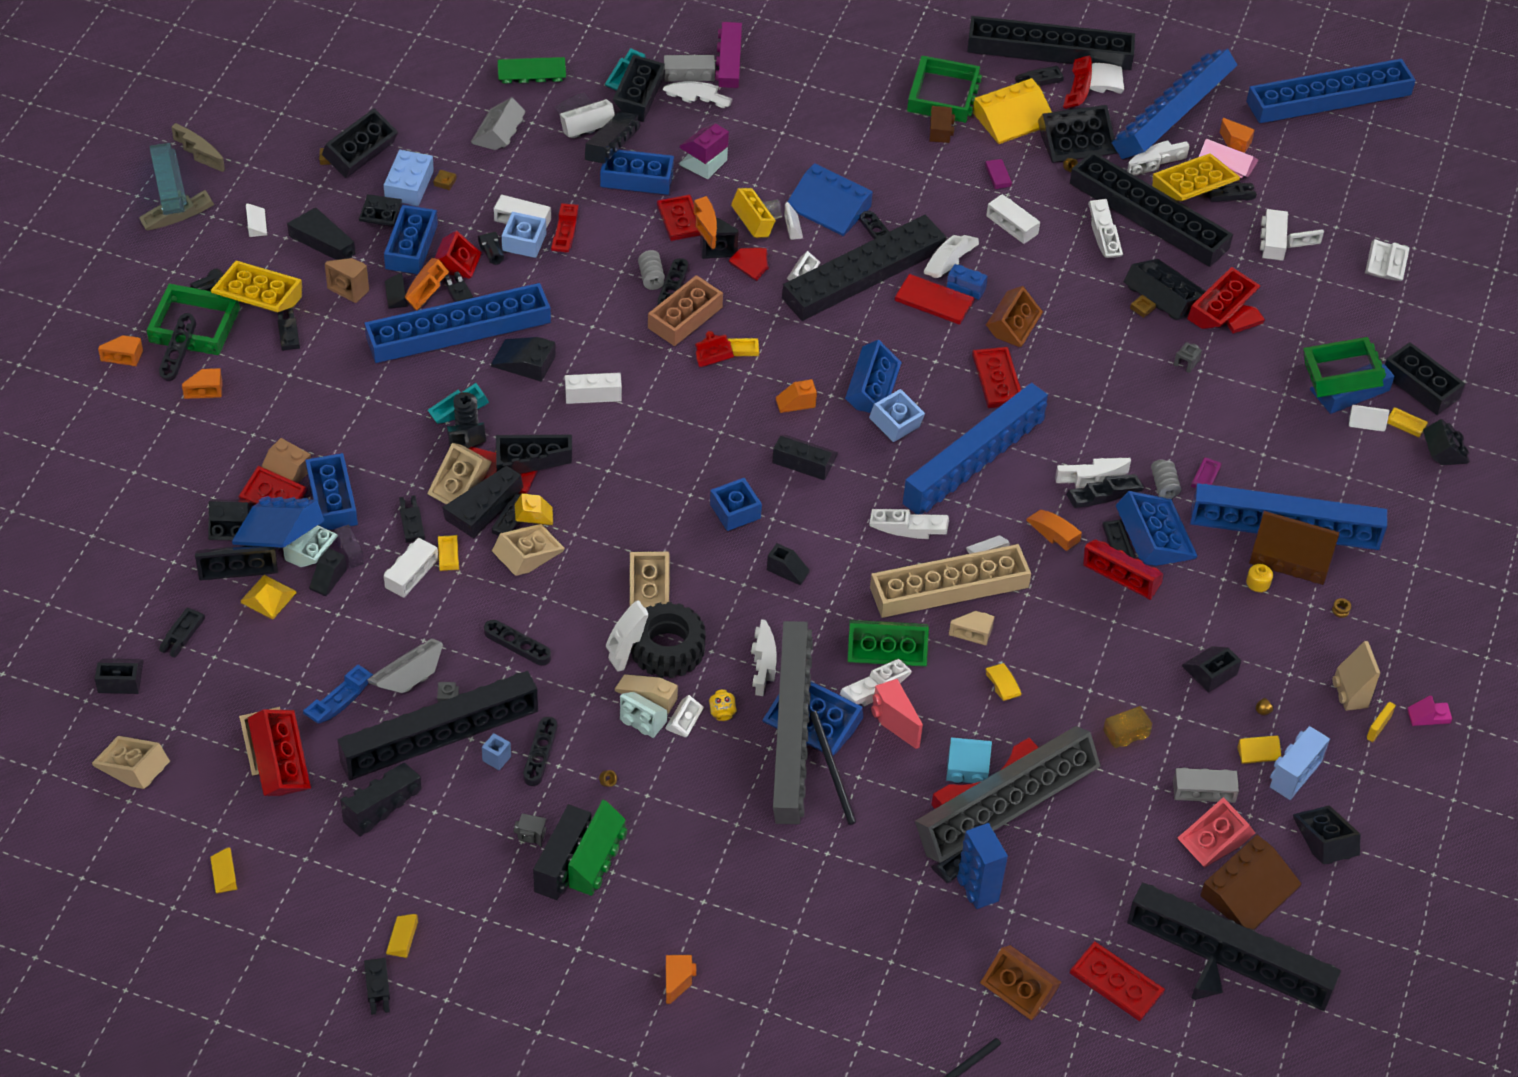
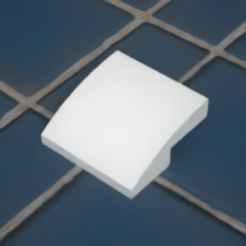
[1090,63,1124,94]
[1365,239,1409,281]

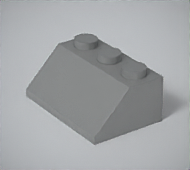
[471,97,526,150]

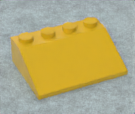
[973,78,1052,144]
[1152,153,1240,201]
[211,261,302,312]

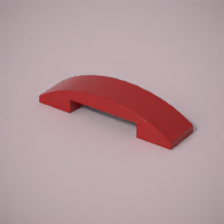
[1063,56,1092,109]
[551,203,579,252]

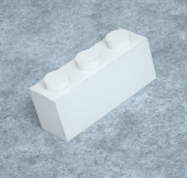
[560,99,615,138]
[986,194,1040,244]
[494,195,551,228]
[1260,209,1288,260]
[565,373,622,404]
[384,538,438,598]

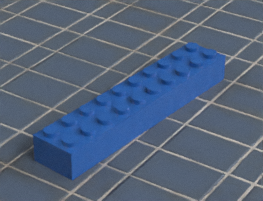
[1112,48,1237,159]
[1246,59,1416,124]
[364,283,551,363]
[903,382,1048,515]
[1190,483,1387,550]

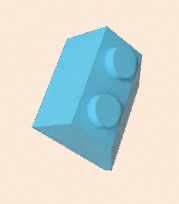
[946,738,992,783]

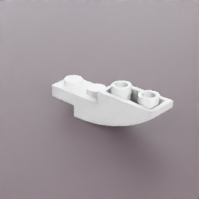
[663,81,732,108]
[1127,141,1189,175]
[1089,199,1123,258]
[924,235,979,278]
[1055,458,1131,489]
[869,509,949,539]
[606,600,648,672]
[751,619,776,696]
[840,659,912,706]

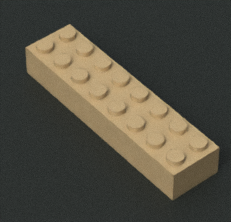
[870,544,1031,618]

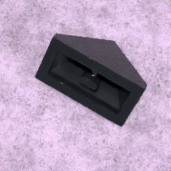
[1191,955,1223,1000]

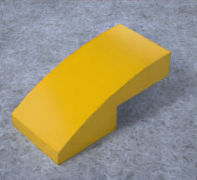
[986,663,1021,701]

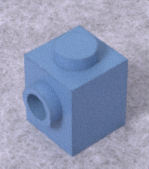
[482,733,511,770]

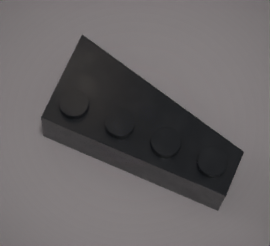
[496,434,572,474]
[442,466,523,539]
[340,762,422,837]

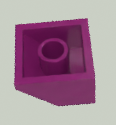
[680,123,729,164]

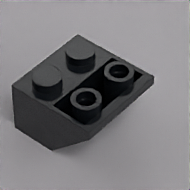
[359,194,402,226]
[1423,419,1470,465]
[208,499,251,540]
[1182,646,1242,693]
[95,658,144,694]

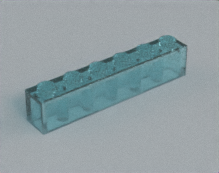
[149,143,187,215]

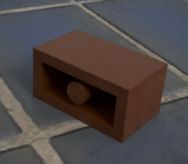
[929,106,955,143]

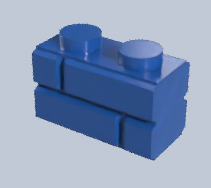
[947,264,988,300]

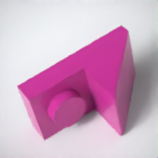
[1407,695,1452,726]

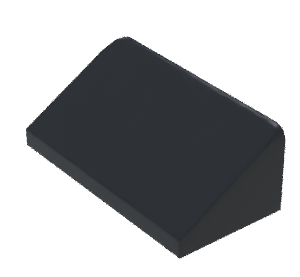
[385,273,406,309]
[931,850,962,883]

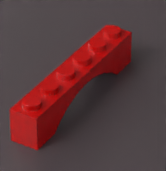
[931,737,1039,809]

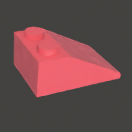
[871,679,923,749]
[1178,797,1255,868]

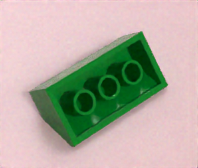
[497,57,566,84]
[848,620,929,666]
[568,800,628,896]

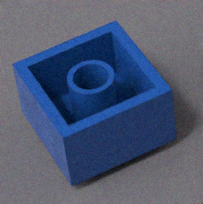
[710,478,762,531]

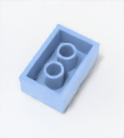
[384,150,434,206]
[1270,726,1330,800]

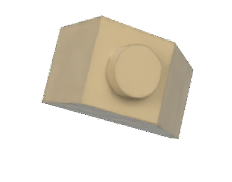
[949,611,995,645]

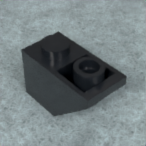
[447,422,486,448]
[767,543,810,586]

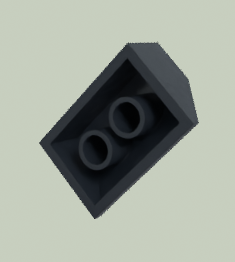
[772,435,838,480]

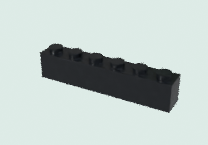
[585,111,640,164]

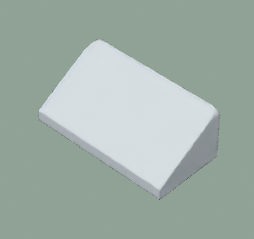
[784,202,803,240]
[246,204,267,237]
[1287,229,1324,248]
[787,251,821,281]
[1349,405,1389,432]
[966,535,1010,554]
[665,695,704,738]

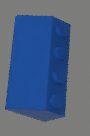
[845,339,902,413]
[1310,364,1394,414]

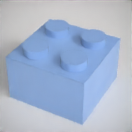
[502,212,546,258]
[869,389,925,442]

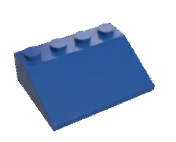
[788,163,873,236]
[1115,491,1198,566]
[232,496,325,548]
[762,681,864,756]

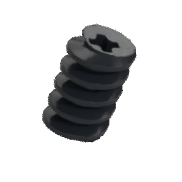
[453,392,479,425]

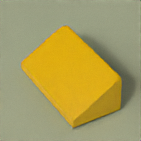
[1237,736,1281,764]
[210,847,237,893]
[386,914,418,958]

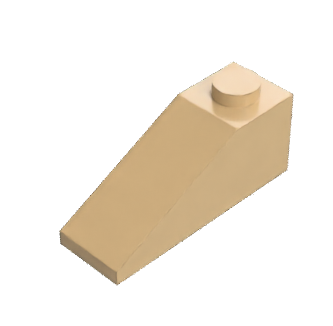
[615,675,678,714]

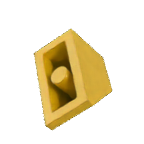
[515,493,553,525]

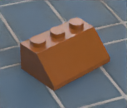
[986,286,1043,347]
[980,945,1062,1020]

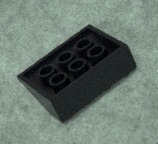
[1038,105,1118,163]
[1123,259,1206,320]

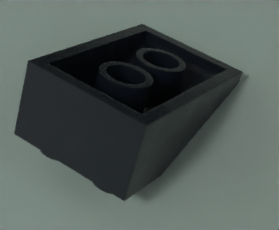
[491,337,556,382]
[1293,805,1361,864]

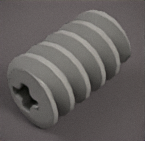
[638,250,665,290]
[1151,460,1182,499]

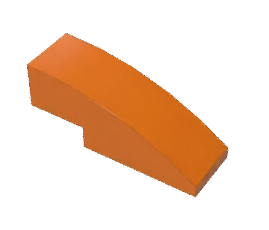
[694,196,717,249]
[404,258,449,311]
[1026,509,1082,551]

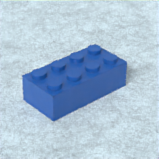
[600,150,674,195]
[384,205,438,274]
[305,453,358,530]
[957,823,1008,909]

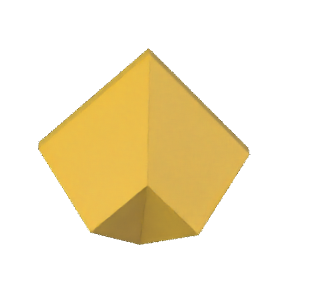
[241,575,296,619]

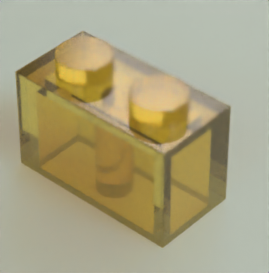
[1103,706,1152,748]

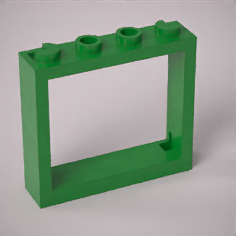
[907,56,982,123]
[147,284,240,356]
[1303,337,1386,398]

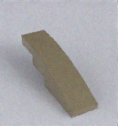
[171,123,225,172]
[139,190,214,231]

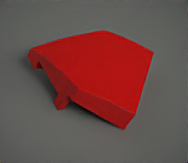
[729,248,769,281]
[1225,305,1265,334]
[695,331,734,368]

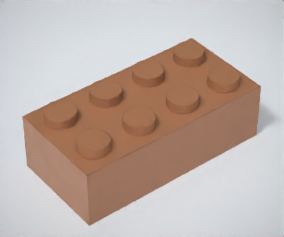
[648,275,723,346]

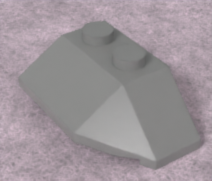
[367,638,443,693]

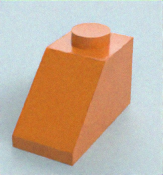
[1220,118,1255,153]
[98,335,143,366]
[182,368,222,399]
[776,379,817,413]
[666,955,696,1004]

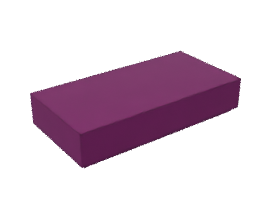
[985,159,1012,189]
[1191,457,1222,488]

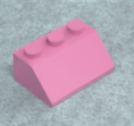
[1199,139,1258,178]

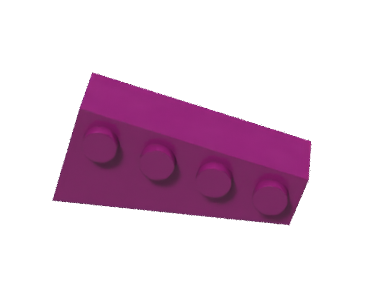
[715,22,742,88]

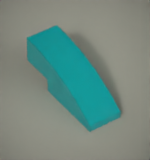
[605,48,646,91]
[428,383,489,424]

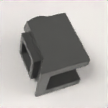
[1174,342,1202,373]
[437,682,459,702]
[514,813,546,847]

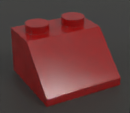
[435,230,482,279]

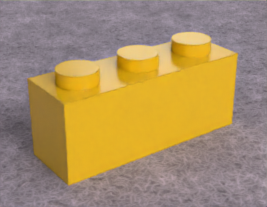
[731,188,776,238]

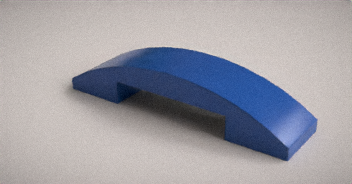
[303,665,373,724]

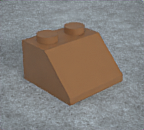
[325,258,369,303]
[262,438,311,483]

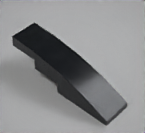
[1066,474,1144,508]

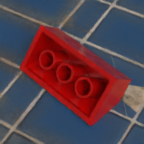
[1187,267,1261,329]
[1083,539,1163,600]
[247,709,311,796]

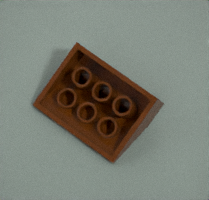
[1249,511,1340,585]
[1200,834,1302,930]

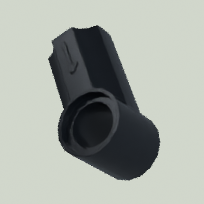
[478,231,504,265]
[190,268,224,291]

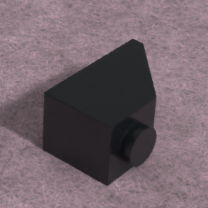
[309,548,347,596]

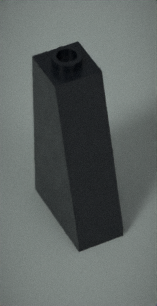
[287,207,356,260]

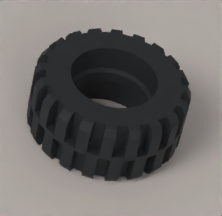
[630,602,706,678]

